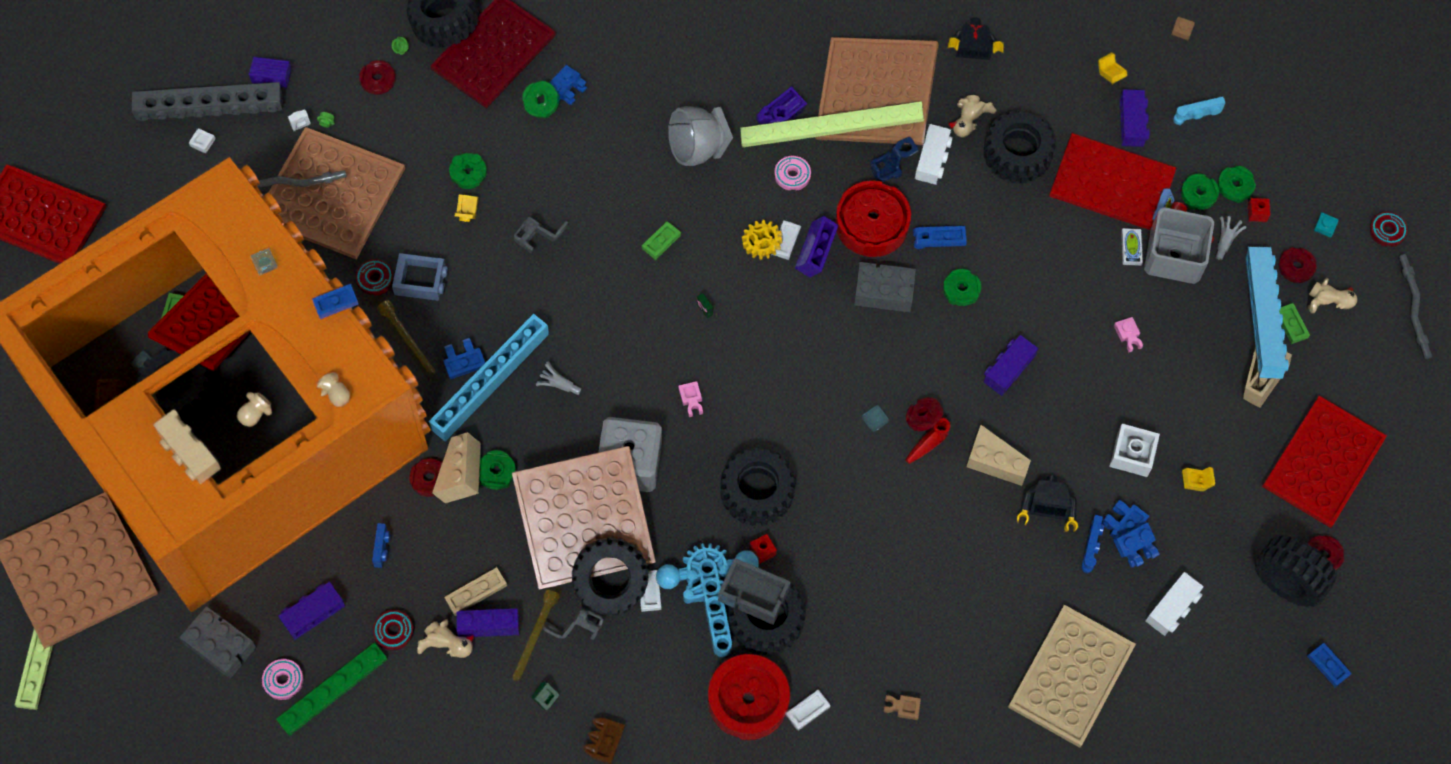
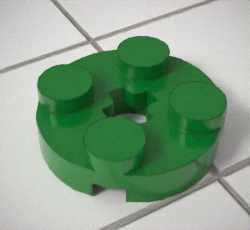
[522,81,560,118]
[449,153,487,189]
[1218,166,1256,203]
[1181,174,1219,210]
[943,269,981,306]
[479,450,516,490]

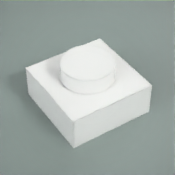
[288,109,310,131]
[189,128,215,153]

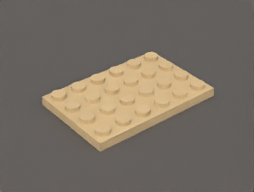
[1008,605,1136,748]

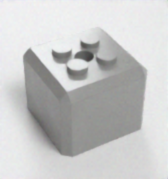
[1144,207,1214,284]
[598,417,662,492]

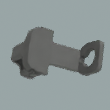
[514,217,568,253]
[543,603,604,640]

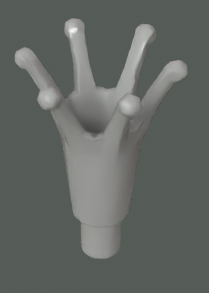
[1215,216,1246,260]
[536,361,582,395]

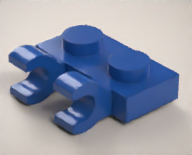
[549,65,587,105]
[443,338,485,380]
[1101,500,1149,539]
[1113,522,1159,567]

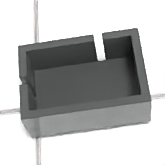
[854,262,916,312]
[718,558,791,625]
[179,606,257,679]

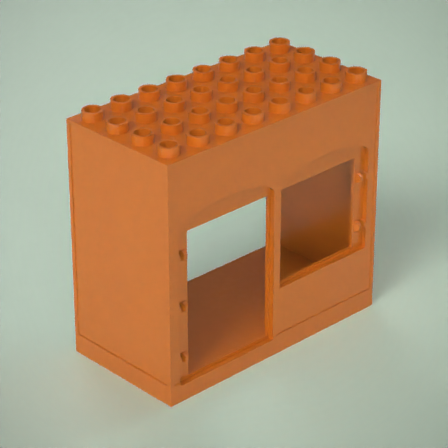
[0,157,431,613]

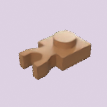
[884,695,921,720]

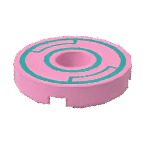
[774,156,811,191]
[262,659,304,700]

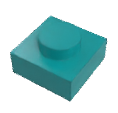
[1314,213,1339,238]

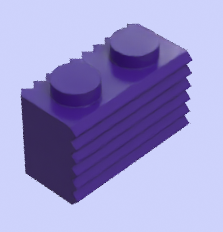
[249,56,292,88]

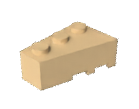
[1243,347,1292,408]
[154,409,221,484]
[967,425,1031,486]
[432,432,481,503]

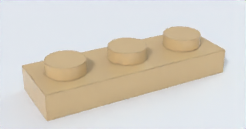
[444,567,507,616]

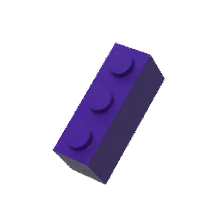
[1120,89,1149,147]
[795,216,838,278]
[984,335,1038,396]
[279,582,345,640]
[457,609,519,637]

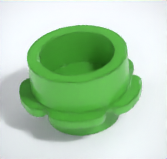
[392,37,409,55]
[317,112,335,128]

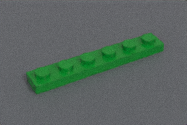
[276,643,388,736]

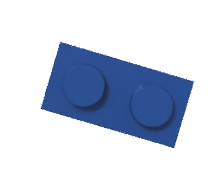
[312,284,359,319]
[372,523,390,568]
[1307,643,1352,687]

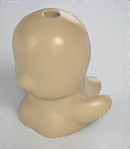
[317,373,350,407]
[237,392,272,426]

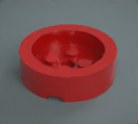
[835,181,911,257]
[708,654,790,740]

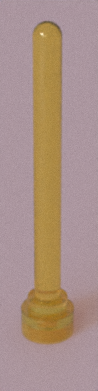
[377,300,435,375]
[513,590,560,681]

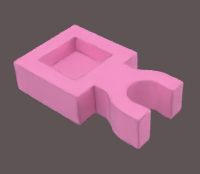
[1114,317,1143,352]
[678,381,703,417]

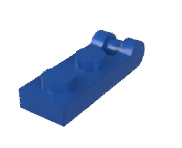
[913,226,967,249]
[1081,515,1105,573]

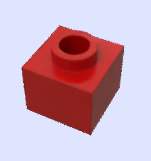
[1248,198,1270,222]
[749,534,777,564]

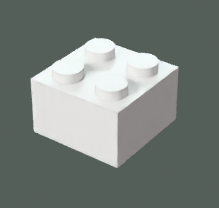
[1109,424,1160,477]

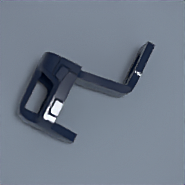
[870,137,918,182]

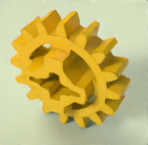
[742,220,783,260]

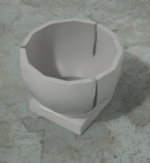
[669,106,733,166]

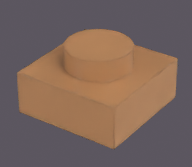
[1171,17,1195,40]

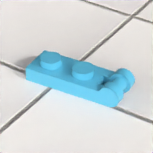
[1173,97,1226,125]

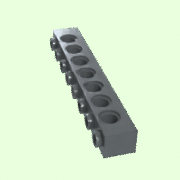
[132,82,283,121]

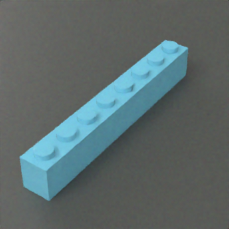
[1246,247,1289,379]
[429,314,549,442]

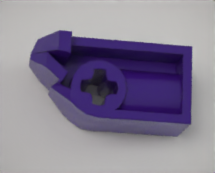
[756,86,807,125]

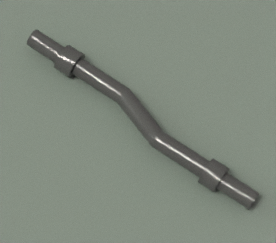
[257,170,347,189]
[1399,254,1432,359]

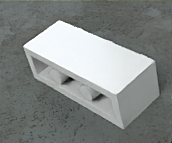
[915,124,953,184]
[1146,572,1203,636]

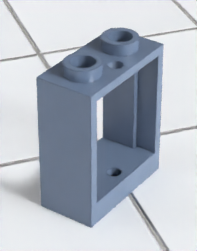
[392,253,448,301]

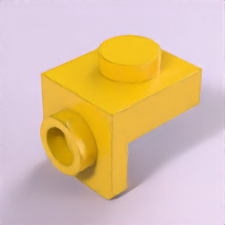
[1098,53,1127,84]
[455,194,478,222]
[1182,467,1215,491]

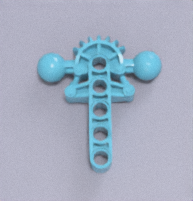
[656,543,759,657]

